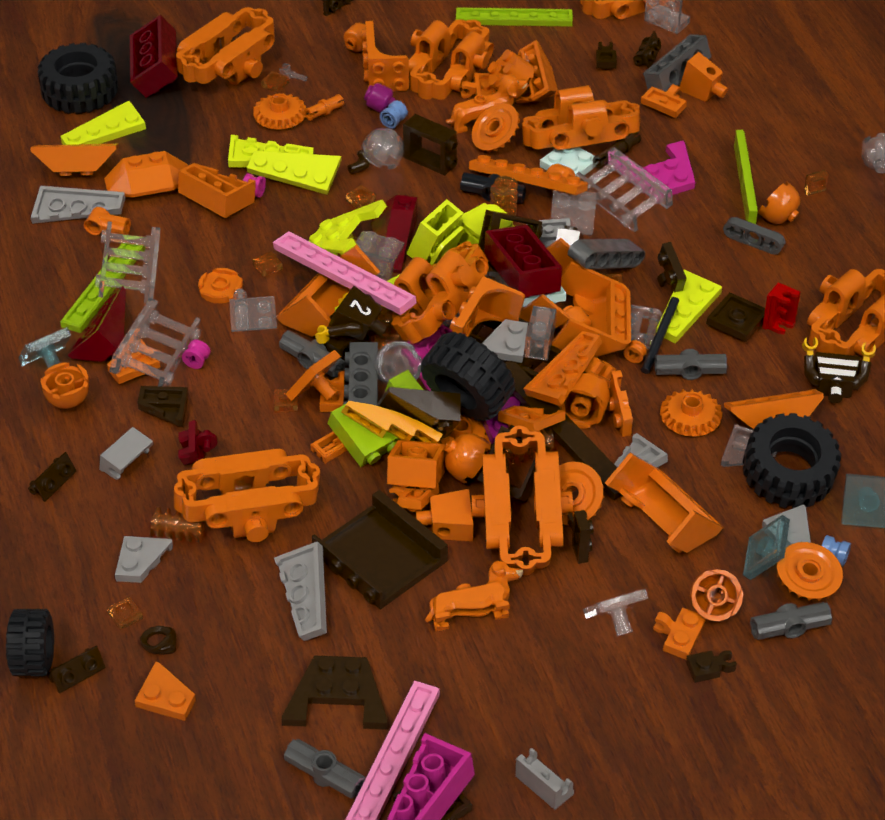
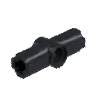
[460,172,527,204]

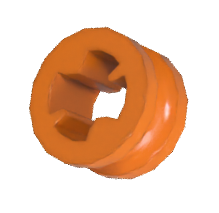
[623,340,647,363]

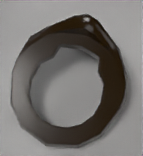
[140,626,177,654]

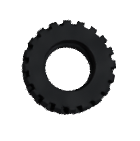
[37,43,118,114]
[420,332,515,421]
[742,413,841,509]

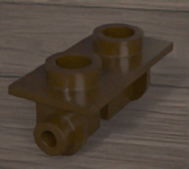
[633,31,661,69]
[28,452,76,502]
[47,645,106,694]

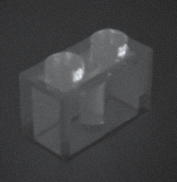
[524,306,557,360]

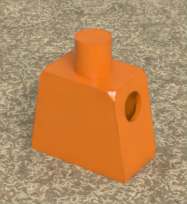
[679,52,728,102]
[416,489,473,541]

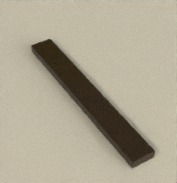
[505,361,622,500]

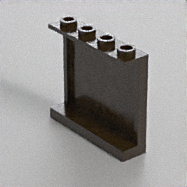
[312,490,448,610]

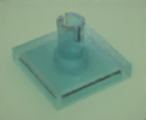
[19,327,71,368]
[841,474,885,528]
[743,515,790,580]

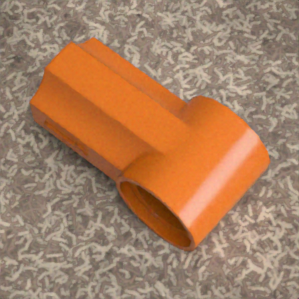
[84,207,131,237]

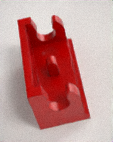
[762,282,801,334]

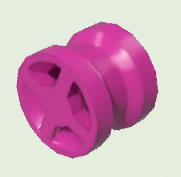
[243,173,266,198]
[182,340,211,369]

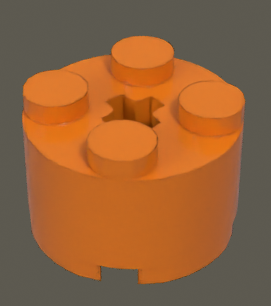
[488,49,534,99]
[558,373,610,429]

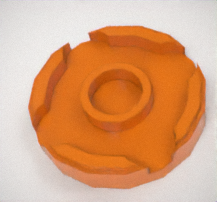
[198,268,243,303]

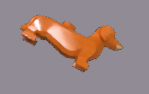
[446,74,527,134]
[425,561,524,632]

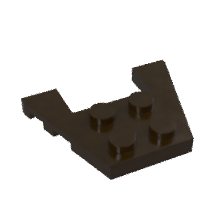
[281,655,388,730]

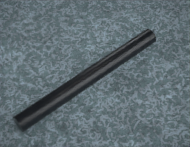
[641,297,679,374]

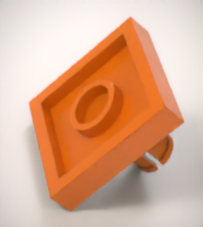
[286,350,341,401]

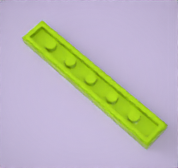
[456,8,573,26]
[734,130,758,224]
[60,239,145,333]

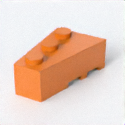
[178,163,256,218]

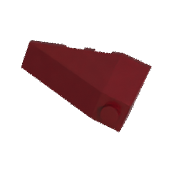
[371,195,418,274]
[68,286,126,362]

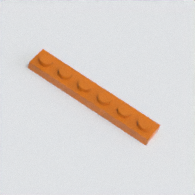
[469,155,588,195]

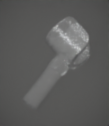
[279,63,307,81]

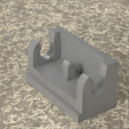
[99,427,153,480]
[515,748,574,810]

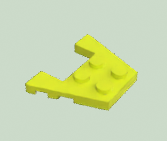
[309,199,387,256]

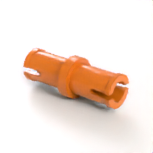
[304,94,344,121]

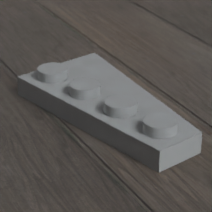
[31,186,125,224]
[274,541,327,641]

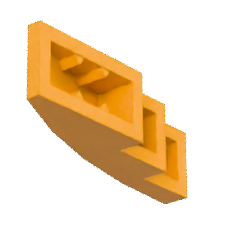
[341,401,443,443]

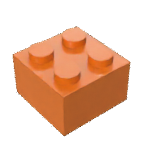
[387,440,446,491]

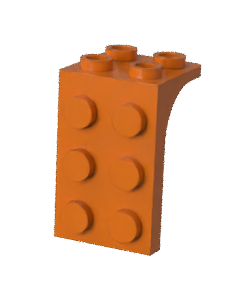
[362,21,409,91]
[449,276,525,337]

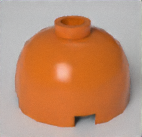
[758,181,800,224]
[40,362,89,409]
[444,433,491,484]
[690,569,743,621]

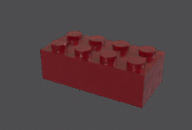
[130,14,178,98]
[484,225,562,298]

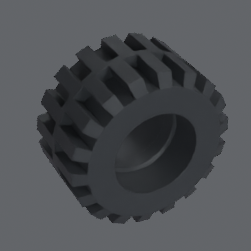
[6,609,54,676]

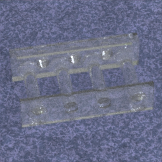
[576,147,673,232]
[95,221,161,303]
[109,298,201,386]

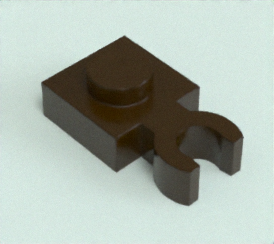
[596,42,617,69]
[686,650,737,683]

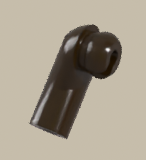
[348,149,371,175]

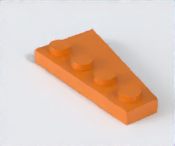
[523,331,602,406]

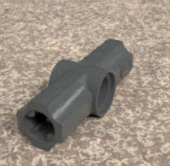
[279,330,345,378]
[654,349,727,380]
[750,602,832,640]
[284,739,366,799]

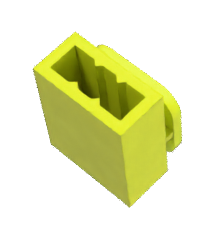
[406,199,465,265]
[457,203,514,262]

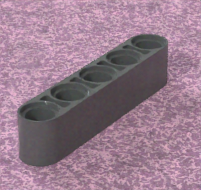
[568,239,645,269]

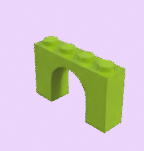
[327,370,423,467]

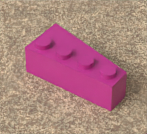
[387,733,475,820]

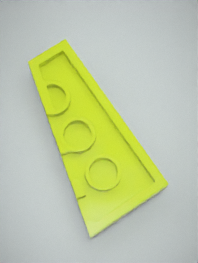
[61,101,146,145]
[228,135,314,168]
[247,151,341,195]
[656,270,722,344]

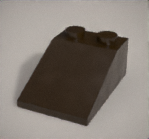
[378,387,461,439]

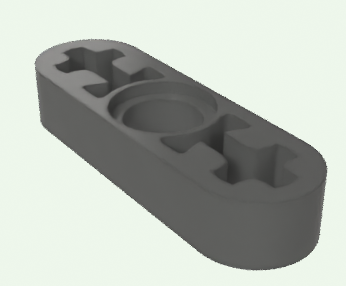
[723,217,786,254]

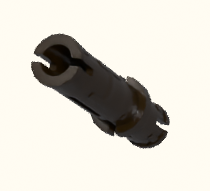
[593,132,641,168]

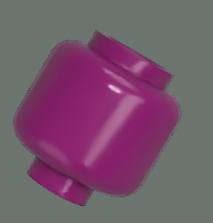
[364,83,396,113]

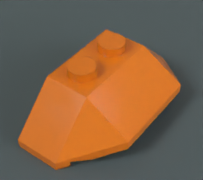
[515,40,558,104]
[31,143,119,176]
[104,151,188,198]
[724,389,824,430]

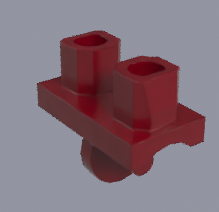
[178,420,218,465]

